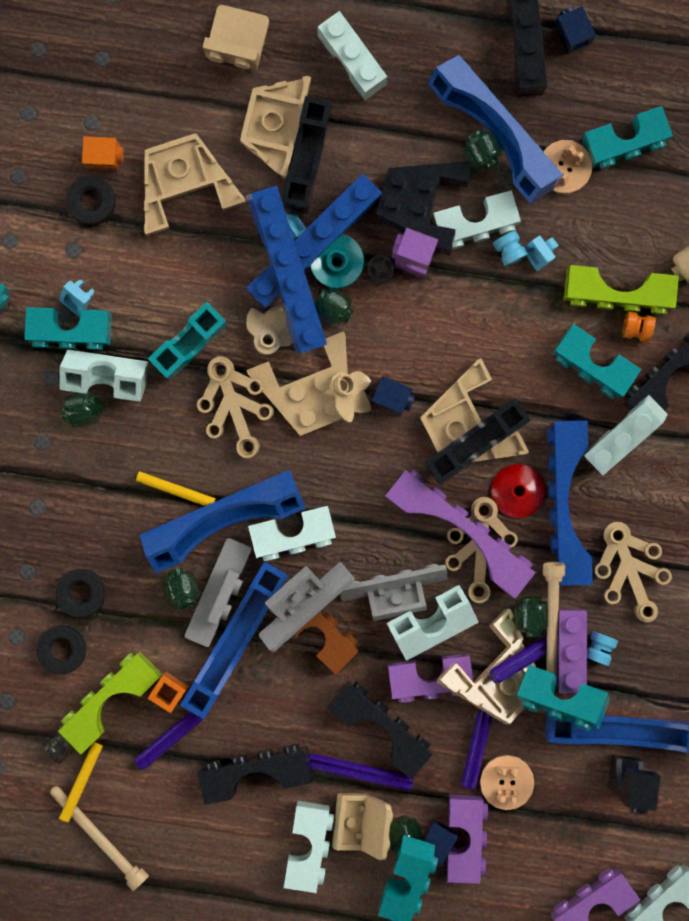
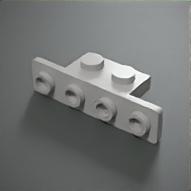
[185,538,252,647]
[259,562,355,652]
[340,564,448,621]

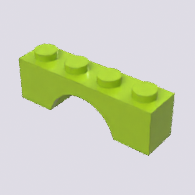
[564,265,679,315]
[58,652,163,754]

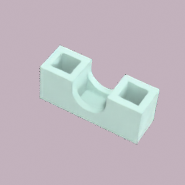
[318,11,387,100]
[432,190,521,250]
[60,350,148,402]
[584,395,668,475]
[248,506,336,561]
[387,585,479,661]
[284,801,334,893]
[624,863,689,921]

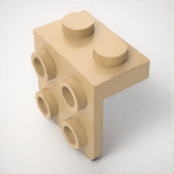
[203,5,269,70]
[332,793,393,860]

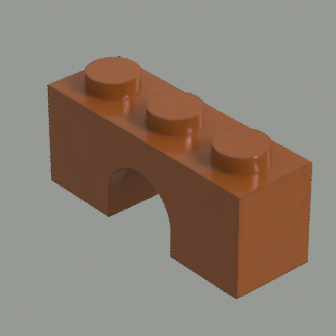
[294,612,359,675]

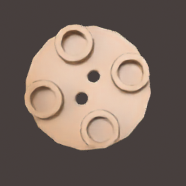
[543,140,592,195]
[480,755,534,810]

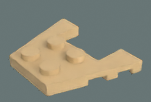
[144,133,246,236]
[246,331,348,436]
[420,358,529,462]
[436,609,536,724]

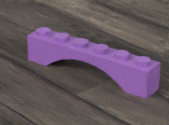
[385,470,536,598]

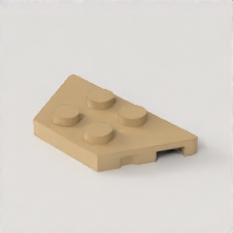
[240,76,311,179]

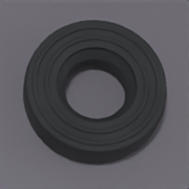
[67,176,116,225]
[56,569,105,618]
[37,625,86,675]

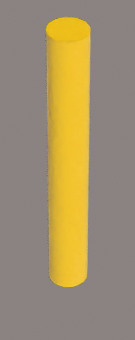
[136,471,216,506]
[59,742,103,823]

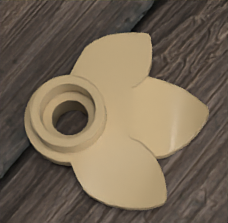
[246,305,292,355]
[329,371,371,423]

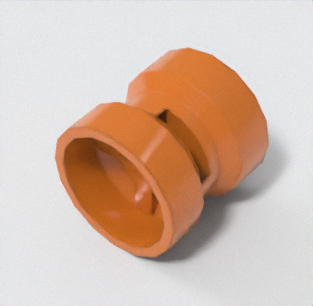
[622,311,656,343]

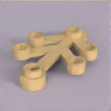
[197,357,274,458]
[445,497,518,603]
[593,522,672,622]

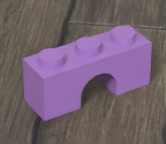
[391,228,438,278]
[556,608,587,694]
[388,653,473,703]
[446,794,488,884]
[550,867,640,921]

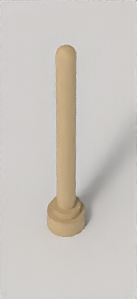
[543,562,565,692]
[50,786,149,891]

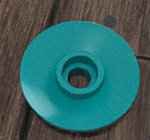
[310,234,364,288]

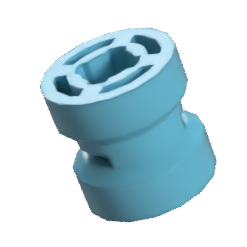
[492,230,529,267]
[587,631,618,666]

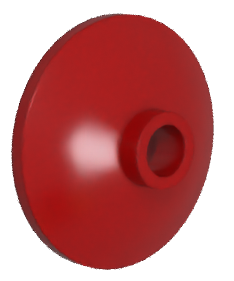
[491,464,545,518]

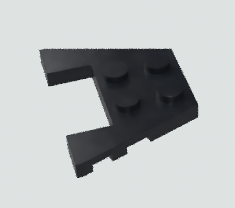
[376,161,473,256]

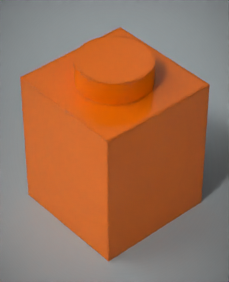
[82,136,124,171]
[148,672,189,713]

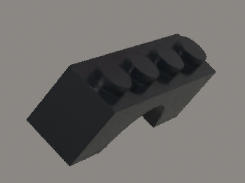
[506,0,547,97]
[281,96,332,214]
[623,332,689,411]
[423,398,531,485]
[327,680,433,780]
[197,744,314,805]
[608,754,661,814]

